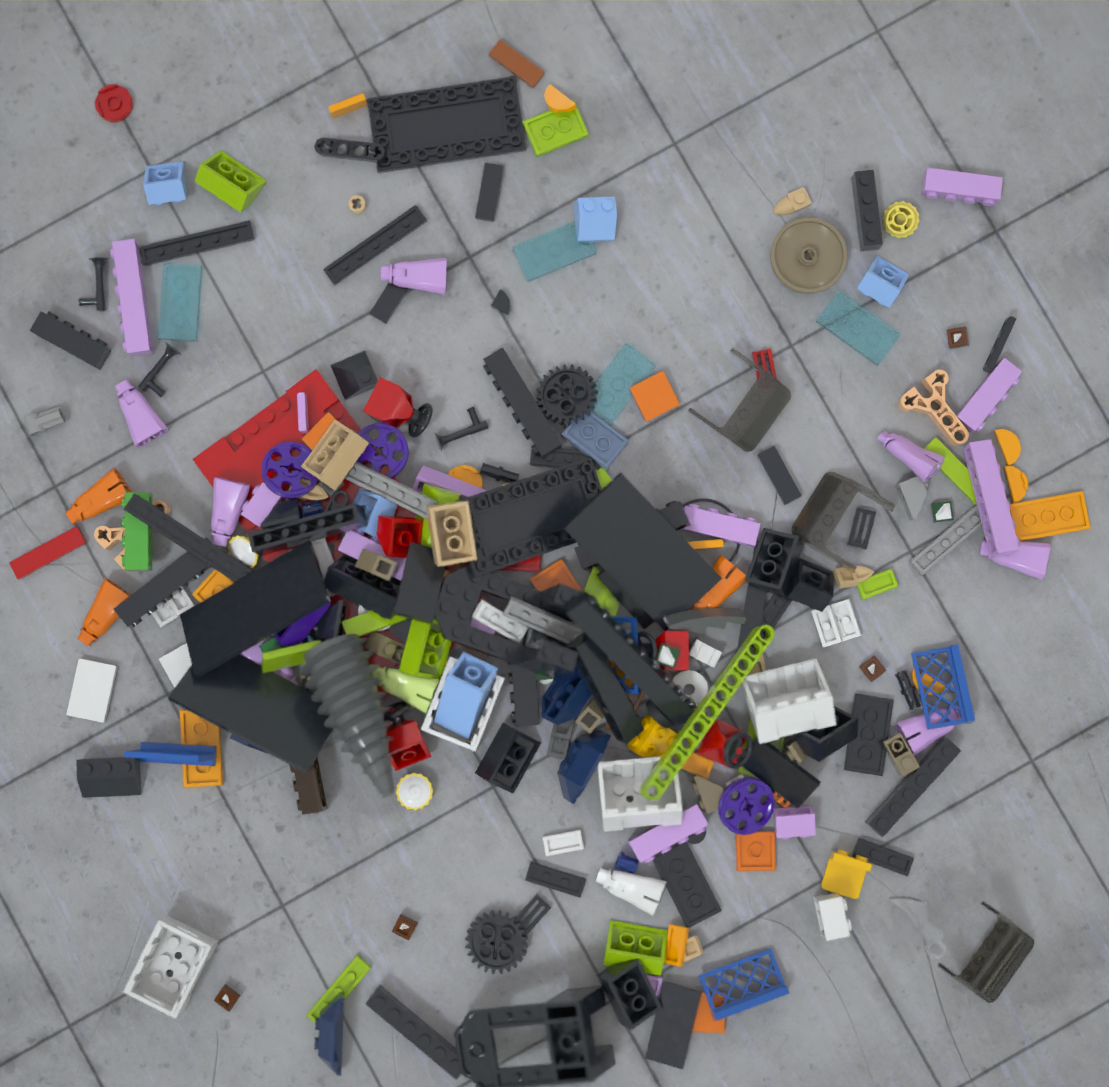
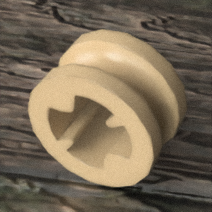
[348,195,366,214]

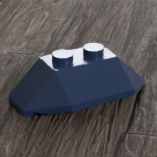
[541,663,592,725]
[557,730,611,804]
[314,992,344,1076]

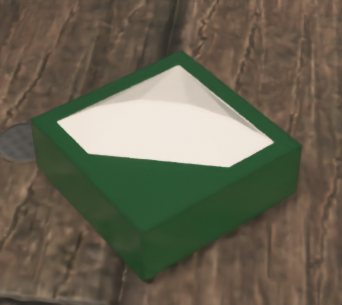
[931,501,954,523]
[656,644,680,669]
[535,673,555,684]

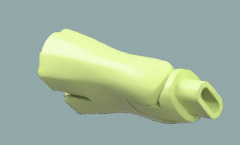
[372,667,440,714]

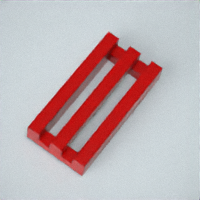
[752,348,778,390]

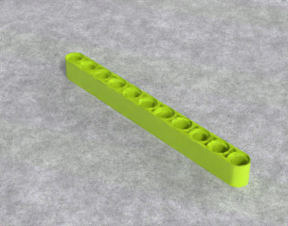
[640,625,774,800]

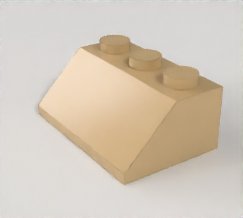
[301,420,369,490]
[426,501,477,566]

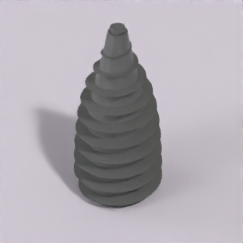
[300,634,395,798]

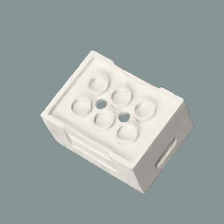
[421,657,506,751]
[742,659,836,744]
[598,755,682,832]
[123,915,219,1018]

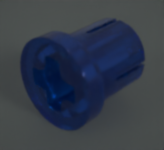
[301,501,323,517]
[614,851,639,874]

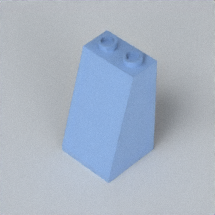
[434,652,499,739]

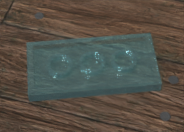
[513,221,597,282]
[158,264,202,342]
[816,291,900,366]
[589,343,656,426]

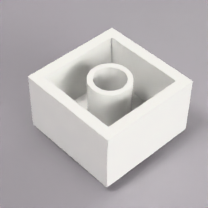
[813,893,852,941]

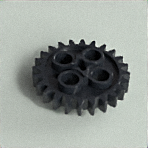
[536,364,598,426]
[465,910,528,974]

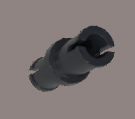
[480,462,519,483]
[895,670,921,710]

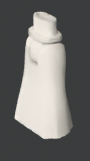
[596,868,667,916]

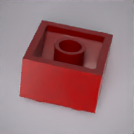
[376,515,423,558]

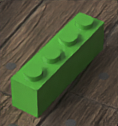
[122,492,153,571]

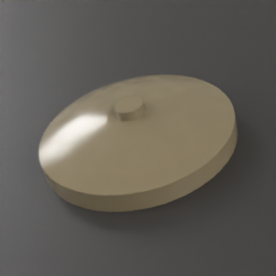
[770,217,847,294]

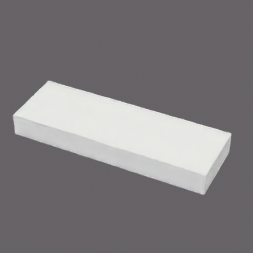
[472,600,528,644]

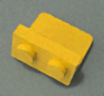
[626,714,678,758]
[821,849,872,899]

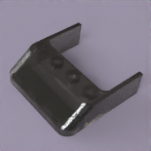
[688,348,791,452]
[791,472,895,573]
[937,901,1034,1003]

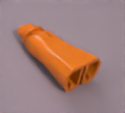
[65,468,132,524]
[689,555,746,610]
[77,578,131,647]

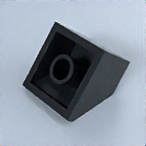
[788,558,834,612]

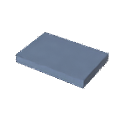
[561,409,629,471]

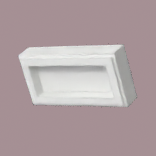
[542,830,584,856]

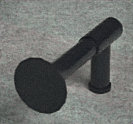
[79,257,109,311]
[138,342,181,398]
[435,407,488,452]

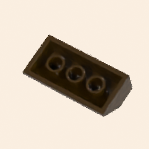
[290,756,328,815]

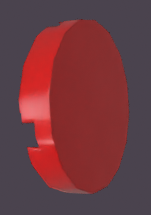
[95,84,134,123]

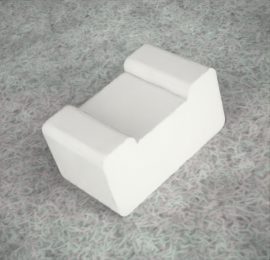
[689,639,722,668]

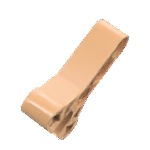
[898,370,969,446]
[94,500,171,572]

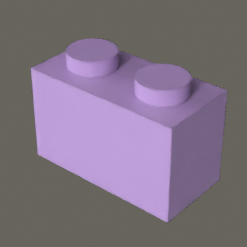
[241,482,284,528]
[773,806,816,839]

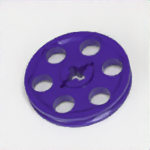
[356,423,409,479]
[261,442,319,498]
[718,777,774,835]

